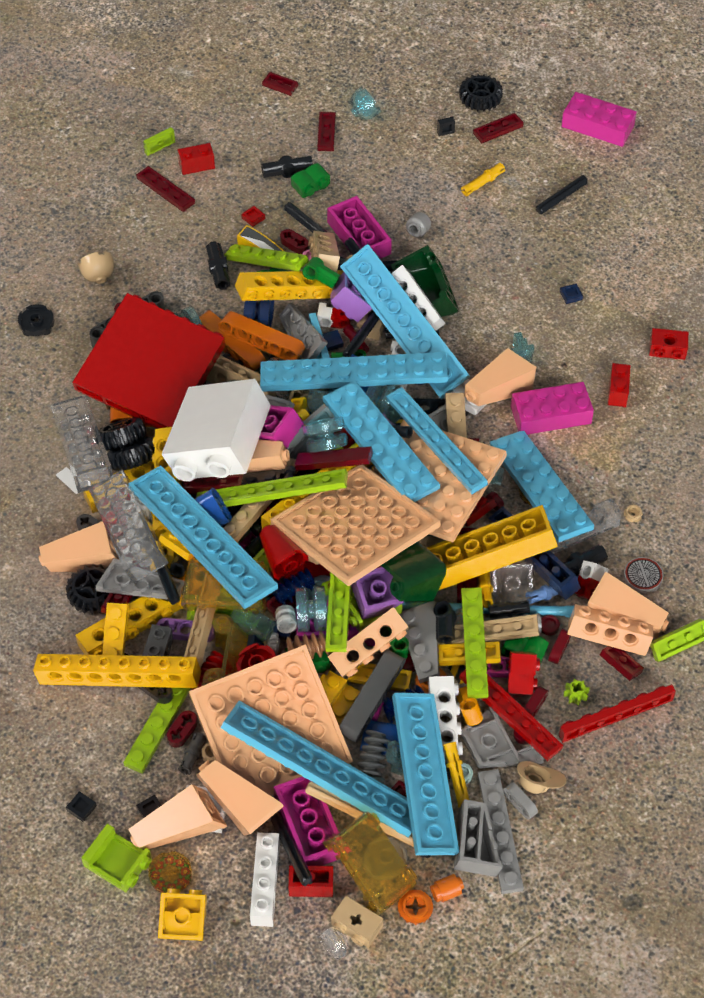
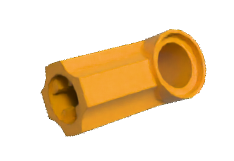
[456,686,483,726]

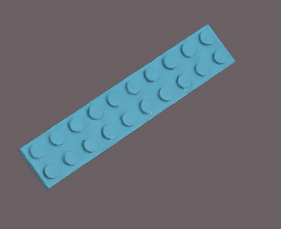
[340,244,471,399]
[260,352,448,392]
[128,465,278,609]
[221,700,412,838]

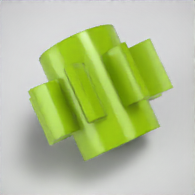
[563,679,590,706]

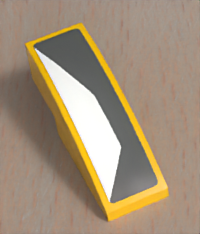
[237,225,284,251]

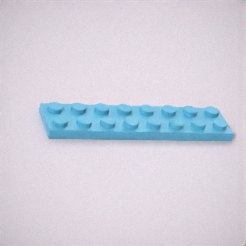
[323,381,440,502]
[490,431,594,543]
[392,693,459,855]

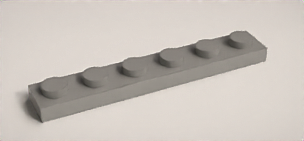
[477,769,524,894]

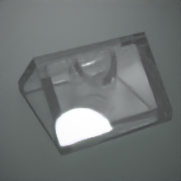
[491,563,533,604]

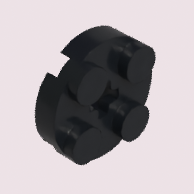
[18,304,55,336]

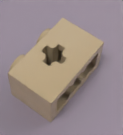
[331,896,383,948]

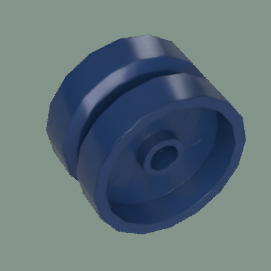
[243,300,275,327]

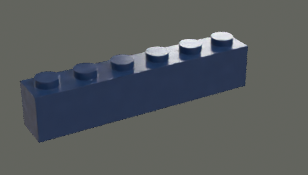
[488,507,581,600]

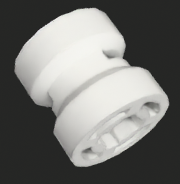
[275,605,297,634]

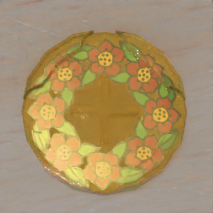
[148,851,192,893]

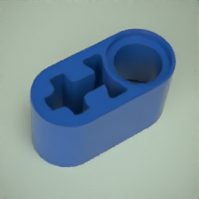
[195,488,232,527]

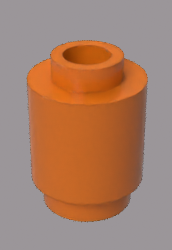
[430,874,464,902]

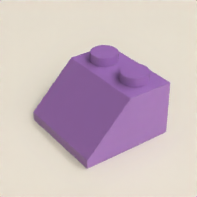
[331,272,372,323]
[351,567,404,620]

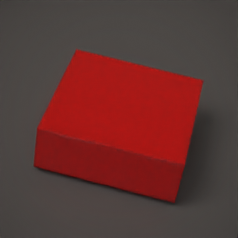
[241,206,266,227]

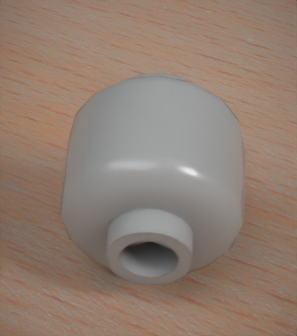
[406,212,431,238]

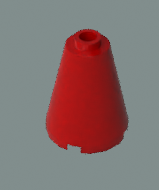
[260,525,309,580]

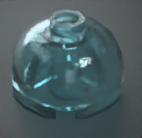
[350,86,381,120]

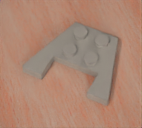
[461,693,545,768]

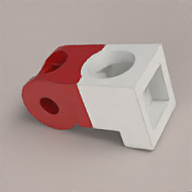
[317,302,350,329]
[575,560,609,600]

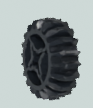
[459,74,503,112]
[95,417,146,451]
[107,437,155,471]
[66,564,109,615]

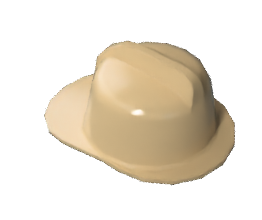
[517,761,567,794]

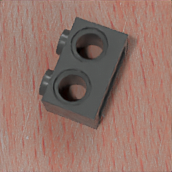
[142,624,174,656]

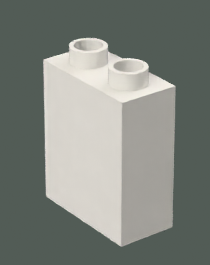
[162,379,271,481]

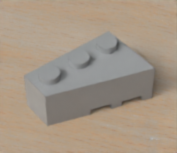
[454,799,502,877]

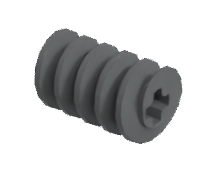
[357,730,391,777]

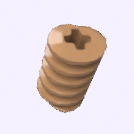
[286,631,330,659]

